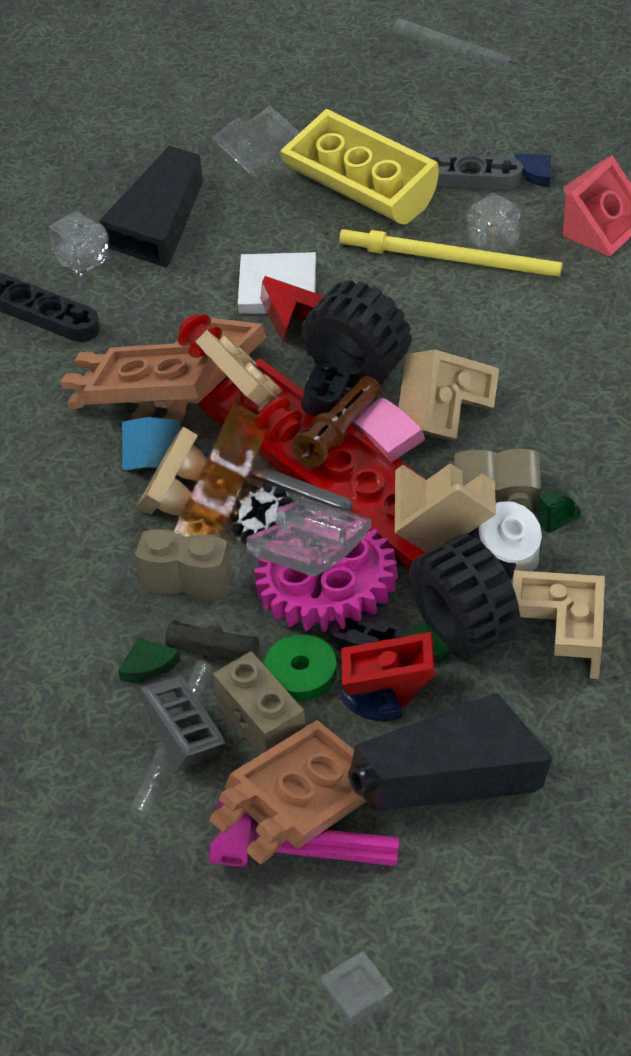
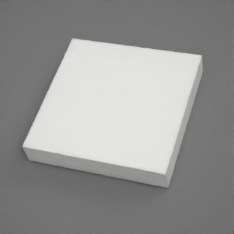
[238,252,316,314]

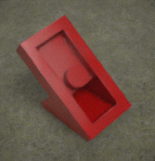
[260,276,324,342]
[341,632,435,707]

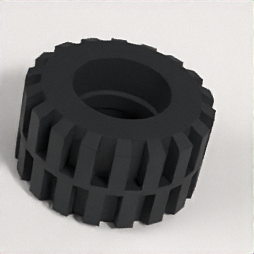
[301,280,412,387]
[410,534,521,660]

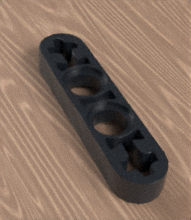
[0,272,100,342]

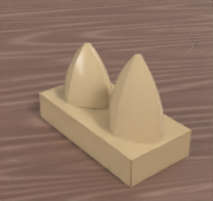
[136,427,213,517]

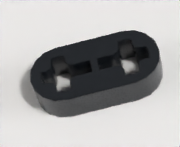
[301,363,349,417]
[328,612,407,653]

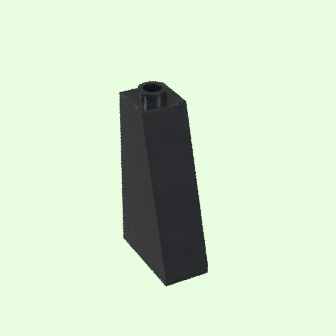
[99,146,203,268]
[348,693,553,812]

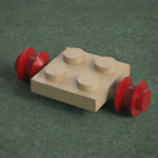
[177,314,302,443]

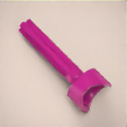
[209,798,399,868]

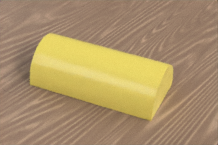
[280,109,439,224]

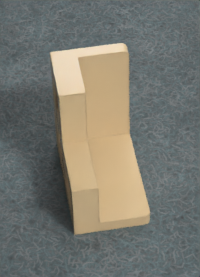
[398,350,499,440]
[395,463,496,553]
[513,570,605,679]

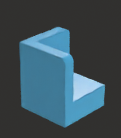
[122,417,180,471]

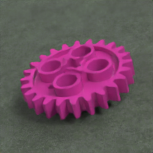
[254,519,398,632]

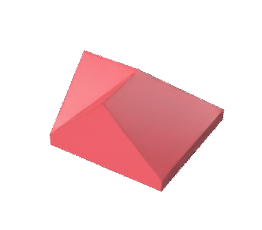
[563,155,631,256]

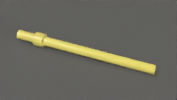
[339,229,563,277]

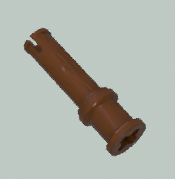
[292,376,382,467]

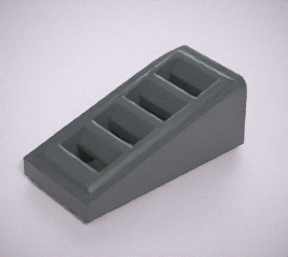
[138,676,226,772]

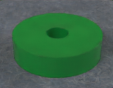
[264,634,337,701]

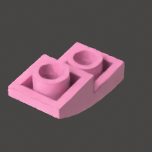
[351,398,425,462]

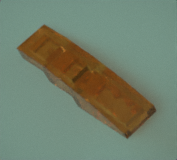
[173,403,267,537]

